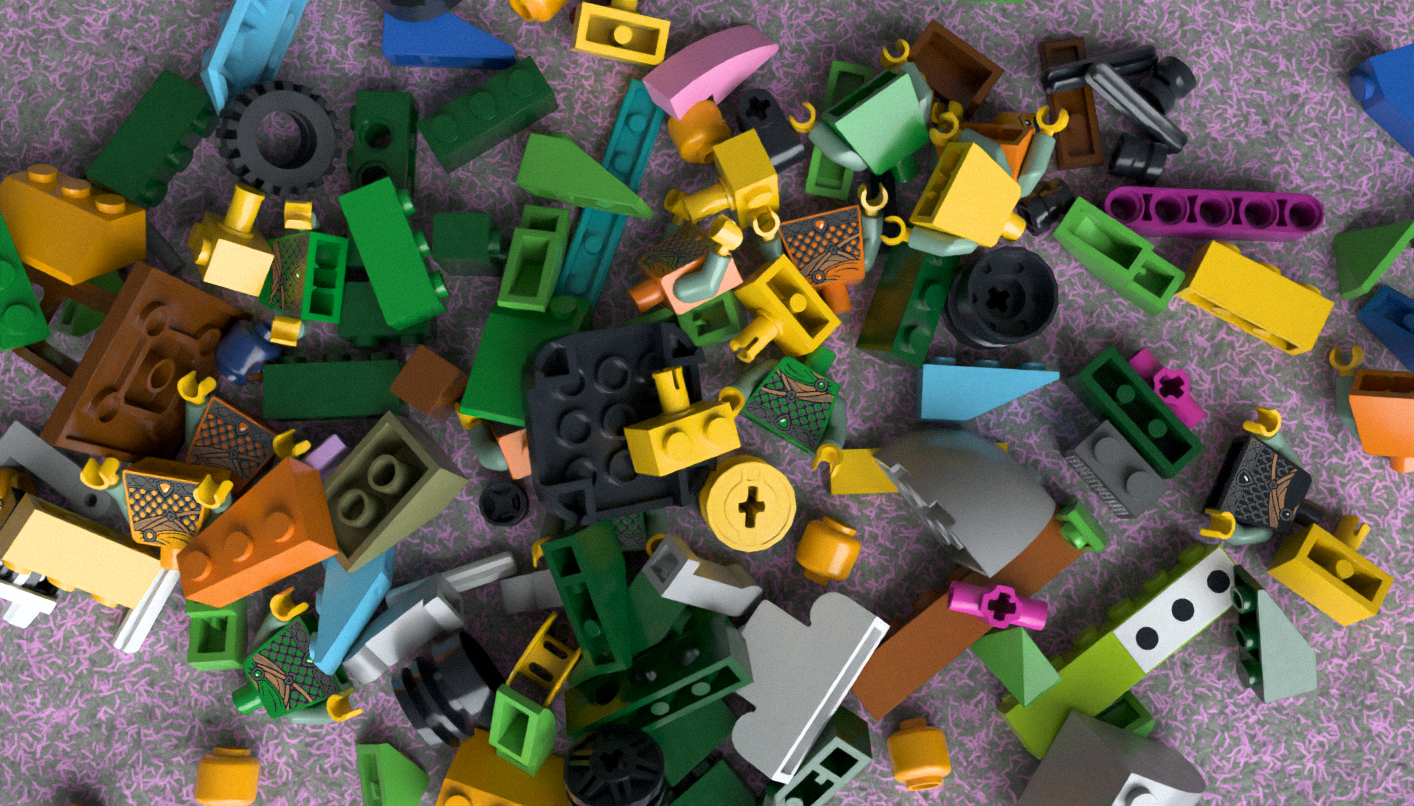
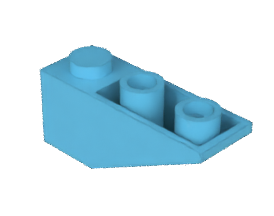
[915,357,1060,424]
[309,544,396,675]

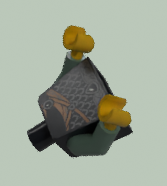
[1200,405,1324,546]

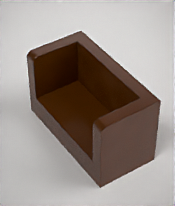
[907,19,1005,120]
[390,344,470,423]

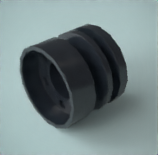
[941,246,1059,350]
[391,628,506,755]
[563,724,668,806]

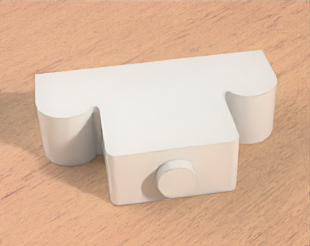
[732,592,890,784]

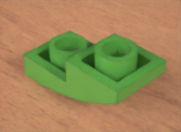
[1055,494,1108,553]

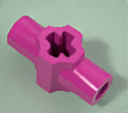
[1126,346,1206,429]
[946,580,1048,630]

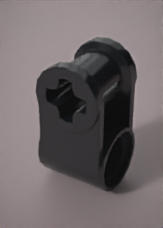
[736,88,807,174]

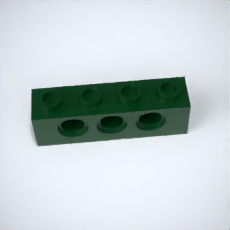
[342,90,420,273]
[564,614,754,742]

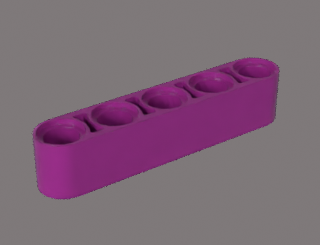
[1095,186,1325,242]

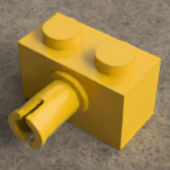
[569,0,671,69]
[681,129,780,230]
[188,183,274,297]
[729,254,842,363]
[623,365,741,477]
[1266,515,1395,626]

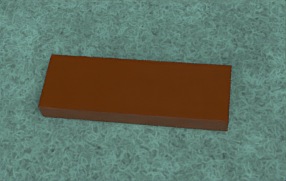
[1038,36,1104,171]

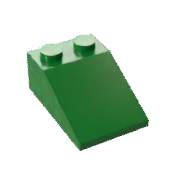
[460,294,593,427]

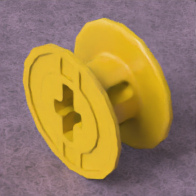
[698,454,796,552]
[505,611,583,708]

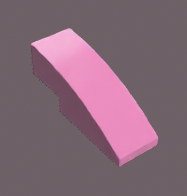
[642,24,779,122]

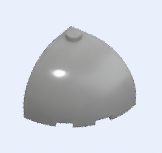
[871,427,1056,578]
[1015,710,1206,806]

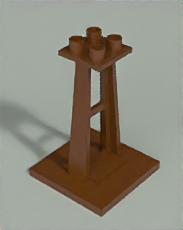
[11,259,253,464]

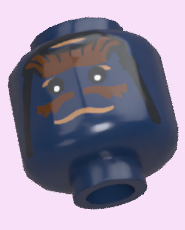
[214,319,284,386]

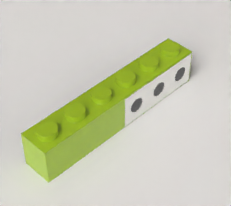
[996,542,1237,760]

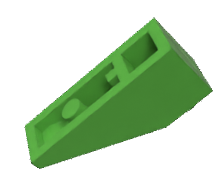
[515,131,653,220]

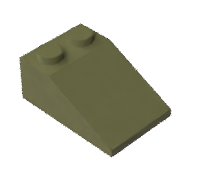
[322,410,470,574]

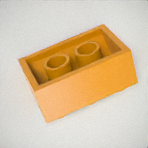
[0,164,146,286]
[435,726,569,806]

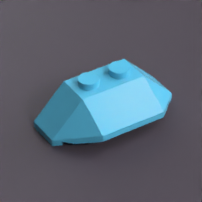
[200,0,308,124]

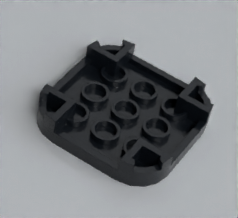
[520,322,717,525]

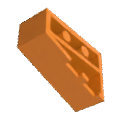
[176,456,339,608]

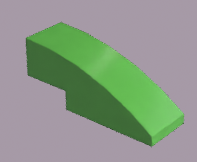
[804,60,876,201]
[1052,196,1187,317]
[497,204,570,312]
[615,289,749,349]
[185,596,248,671]
[488,683,556,777]

